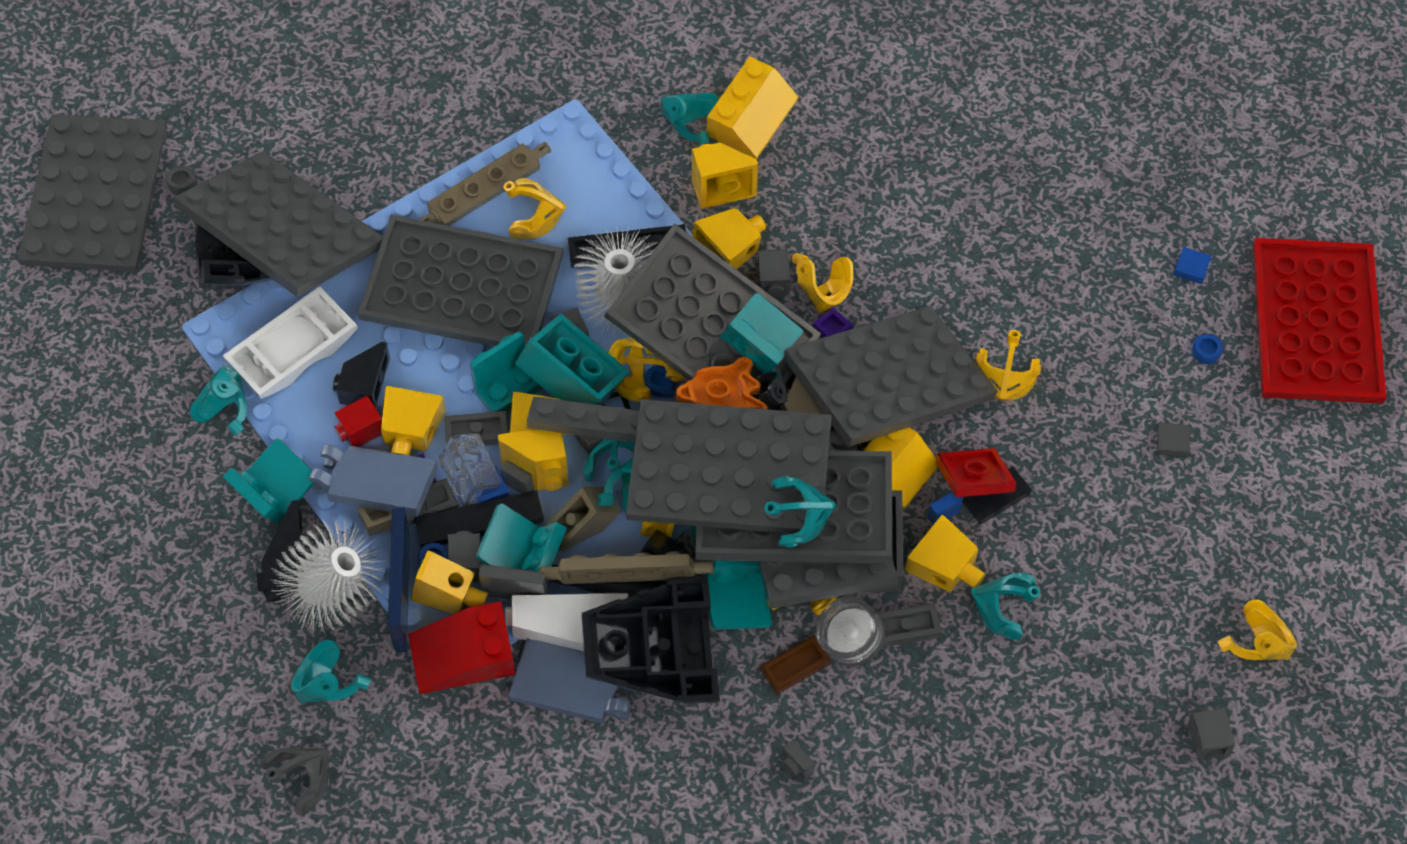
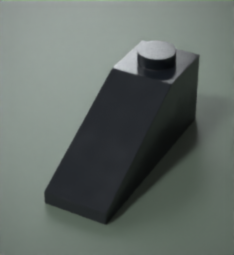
[257,500,304,602]

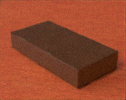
[760,635,832,695]

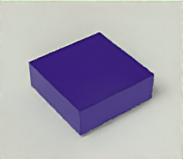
[811,307,854,338]

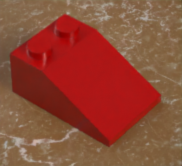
[408,601,515,695]

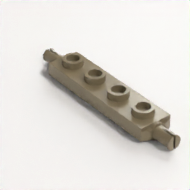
[419,142,551,226]
[539,551,714,584]

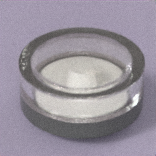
[816,597,885,666]

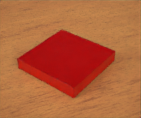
[936,448,1016,497]

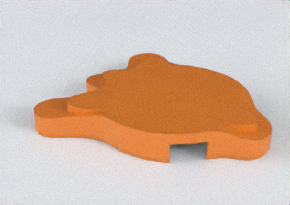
[675,357,767,409]

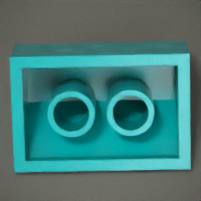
[514,314,630,406]

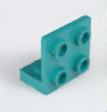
[719,293,803,373]
[470,331,543,412]
[223,438,316,524]
[476,503,567,572]
[700,560,772,630]

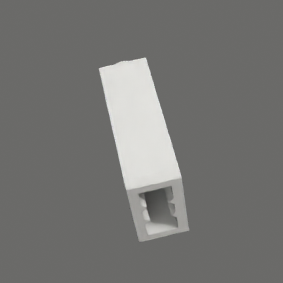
[505,593,628,652]

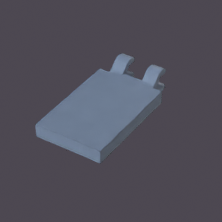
[309,445,438,517]
[508,638,636,724]

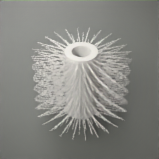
[574,227,658,337]
[270,518,388,634]

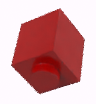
[334,396,382,447]

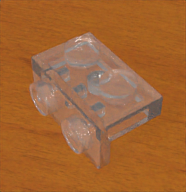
[439,433,501,507]

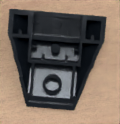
[195,222,273,290]
[581,576,720,704]

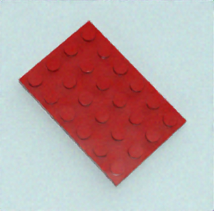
[1253,238,1387,404]

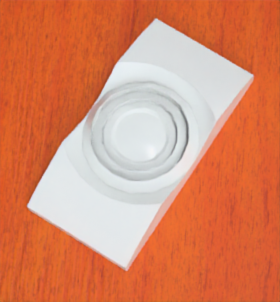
[223,286,358,399]

